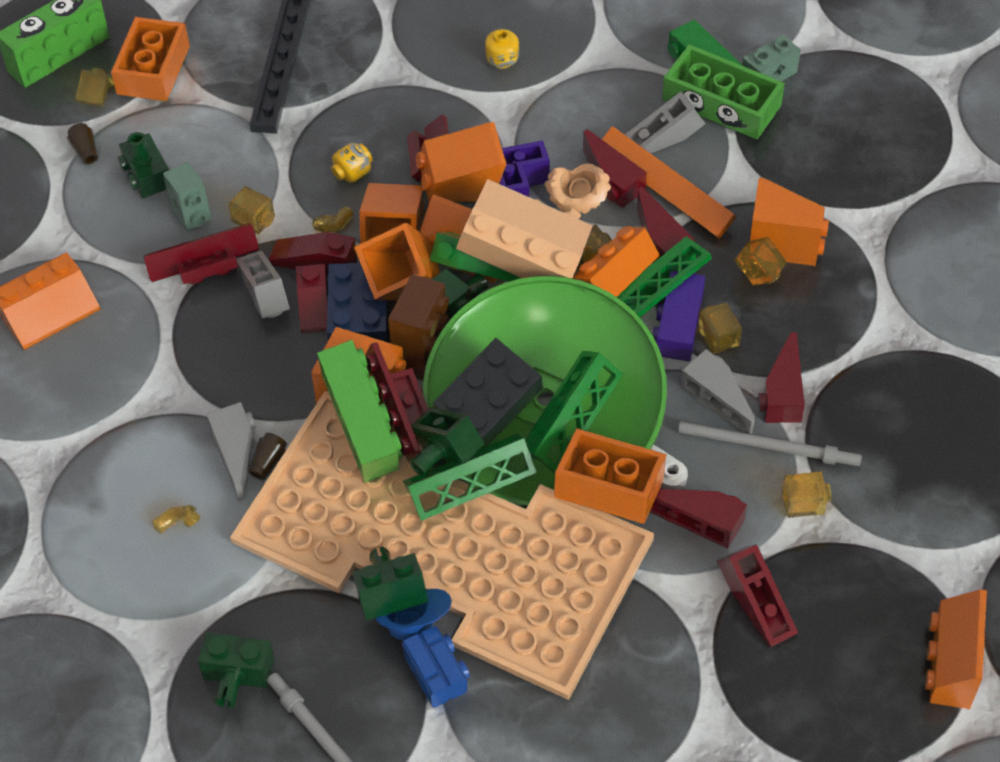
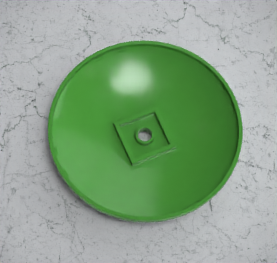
[423,276,667,508]

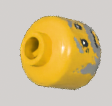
[485,29,519,69]
[331,142,373,183]

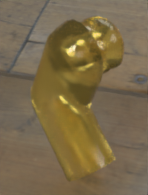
[312,206,354,233]
[152,505,200,534]

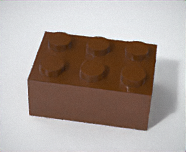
[388,274,450,381]

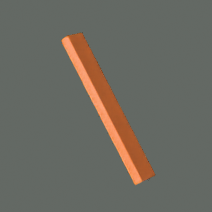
[602,126,736,239]

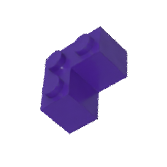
[499,140,550,198]

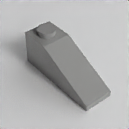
[625,92,705,153]
[236,250,290,318]
[681,349,755,434]
[206,402,256,501]

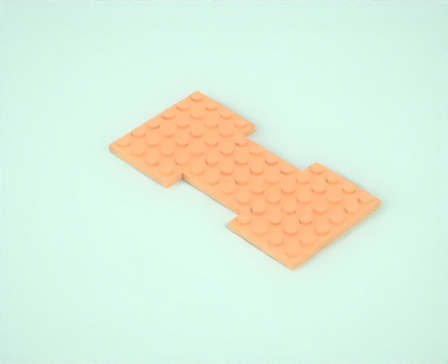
[230,391,654,700]

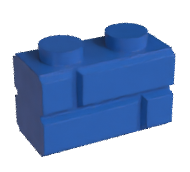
[402,626,470,708]

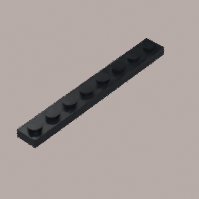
[249,0,310,134]

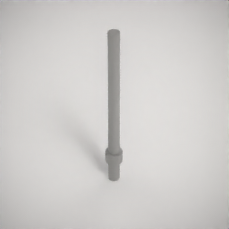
[678,421,862,467]
[267,673,352,762]

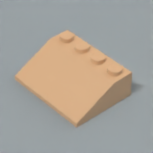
[456,179,593,279]

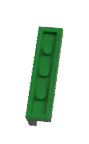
[617,236,711,317]
[521,351,623,474]
[403,434,537,521]

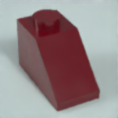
[296,264,328,333]

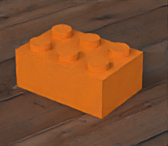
[111,17,190,101]
[554,429,667,524]

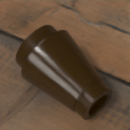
[67,123,98,164]
[248,432,287,480]

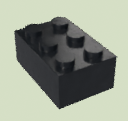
[433,338,543,449]

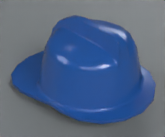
[375,588,452,641]

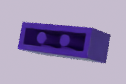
[652,271,705,362]

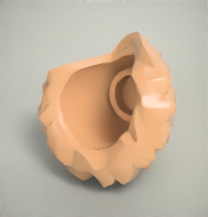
[545,163,611,214]

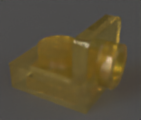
[75,68,114,107]

